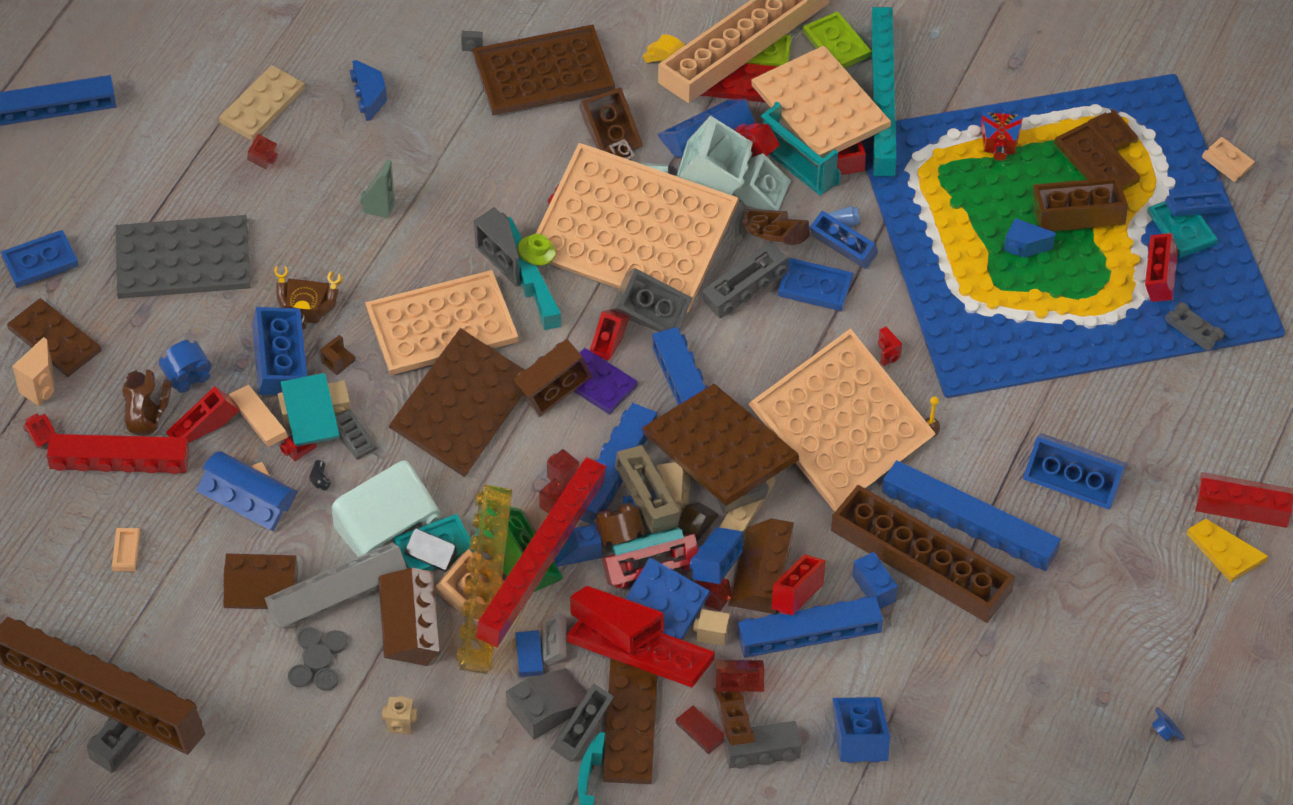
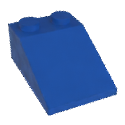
[832,697,890,763]

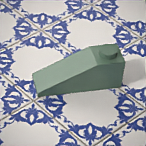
[360,160,395,218]

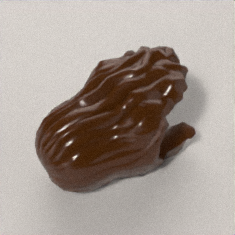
[122,370,172,435]

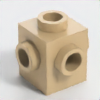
[382,696,418,734]

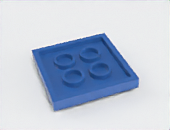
[625,557,711,640]

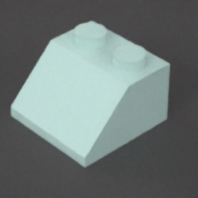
[733,153,791,211]

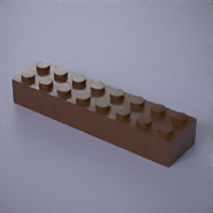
[831,485,1015,623]

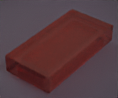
[676,705,724,754]

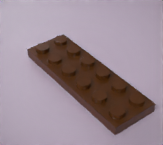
[603,658,657,784]

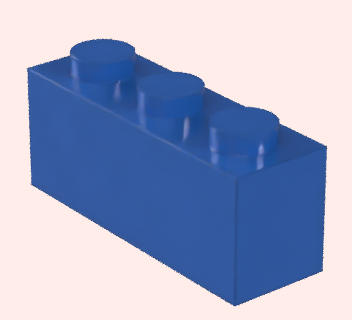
[809,210,878,269]
[690,527,743,584]

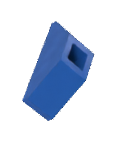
[350,60,387,121]

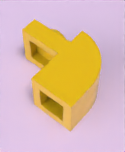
[642,34,685,63]

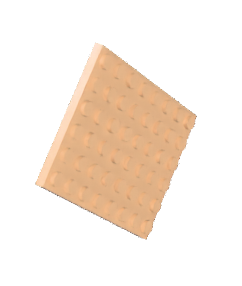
[536,143,739,313]

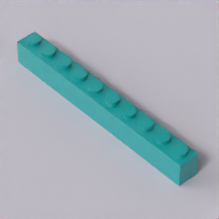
[871,7,896,176]

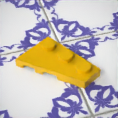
[1187,519,1268,582]

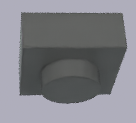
[461,30,483,52]

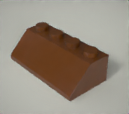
[1033,177,1128,231]
[730,518,794,614]
[379,568,439,666]

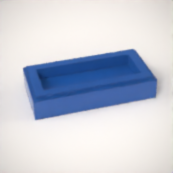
[515,630,543,677]

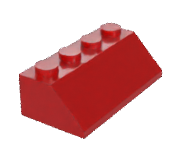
[1195,472,1293,528]

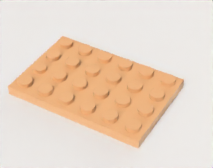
[751,46,891,158]
[365,270,519,376]

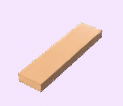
[229,385,288,447]

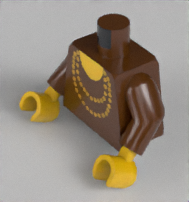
[274,266,343,330]

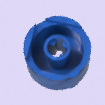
[159,340,211,393]

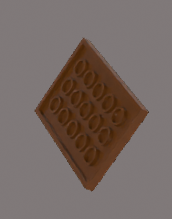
[472,24,615,115]
[389,328,524,477]
[642,384,799,506]

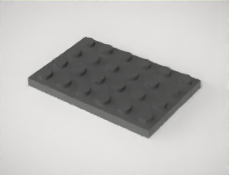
[116,215,251,299]

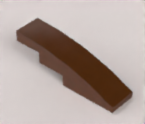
[713,685,755,746]

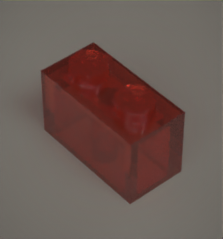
[715,660,764,692]

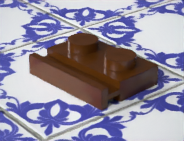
[1089,109,1138,152]

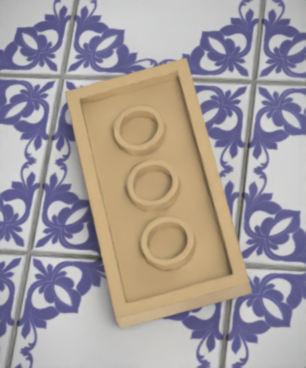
[219,65,305,141]

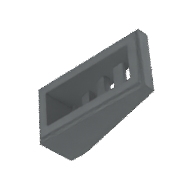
[335,410,376,460]

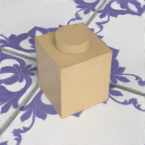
[693,609,730,646]

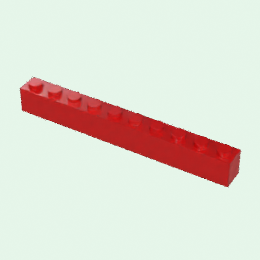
[476,457,607,648]

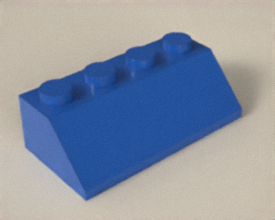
[658,99,755,157]
[252,307,307,395]
[1023,433,1128,510]

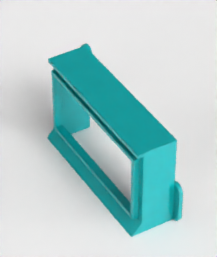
[761,101,841,196]

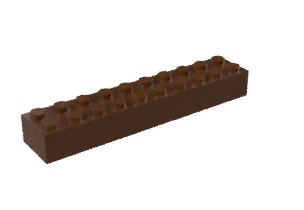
[0,616,205,755]

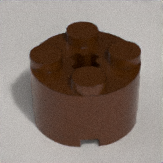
[593,502,646,547]

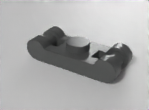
[1165,302,1224,350]

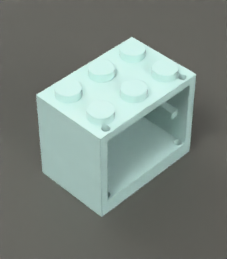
[677,116,753,195]

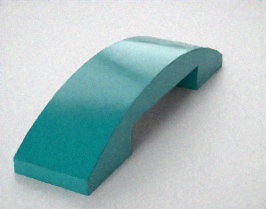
[578,732,605,805]

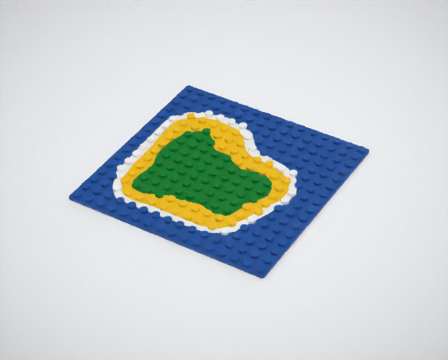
[861,74,1285,398]

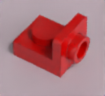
[878,326,902,366]
[23,413,57,449]
[279,435,317,462]

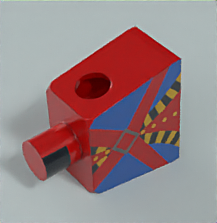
[981,112,1023,161]

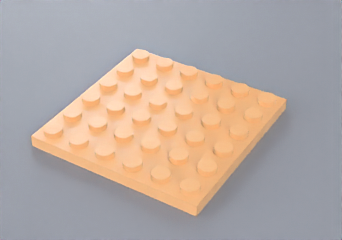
[749,328,936,512]

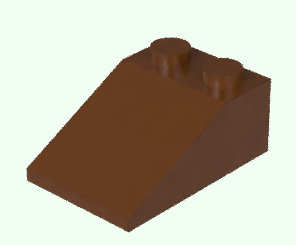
[579,87,643,150]

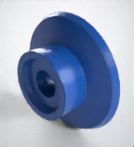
[1152,707,1185,742]

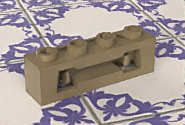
[615,445,681,534]

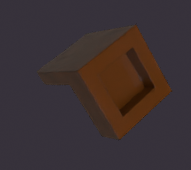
[320,335,356,375]

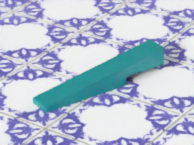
[508,216,561,330]

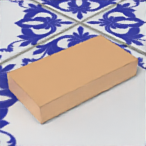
[112,528,140,572]

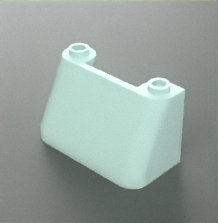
[332,460,442,557]

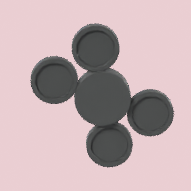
[288,627,347,691]

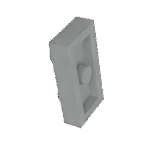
[542,613,566,665]

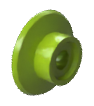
[517,234,556,265]

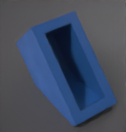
[1004,218,1056,258]
[554,524,602,567]

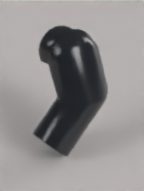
[309,460,331,491]

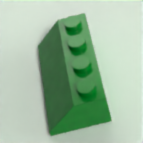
[474,503,563,592]

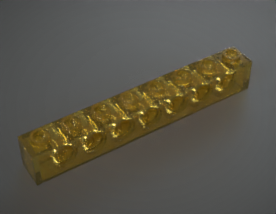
[456,484,512,674]

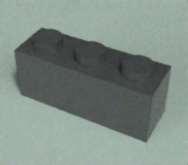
[551,684,614,762]
[724,721,801,769]

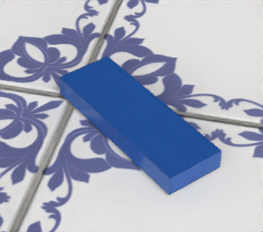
[1165,191,1232,217]

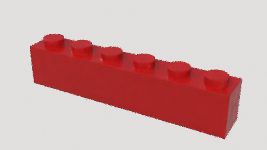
[47,434,190,474]

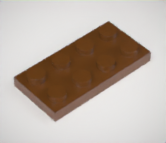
[1054,121,1141,190]
[7,298,101,377]

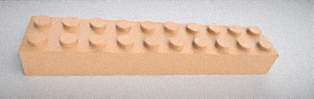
[658,0,830,103]

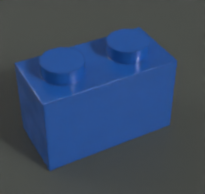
[852,552,898,609]

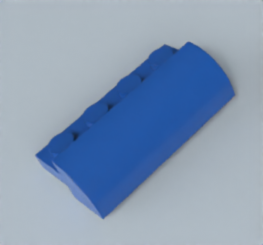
[196,451,298,531]

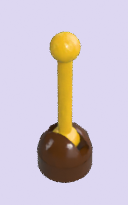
[925,396,940,437]

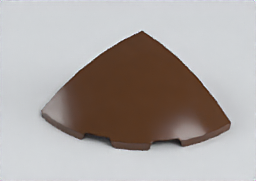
[743,209,810,245]

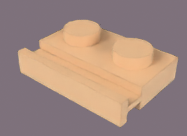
[1202,137,1255,182]

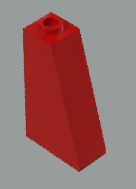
[570,586,664,654]

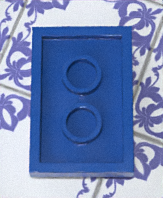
[1,230,79,288]
[778,258,853,311]

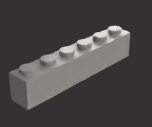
[264,543,407,628]

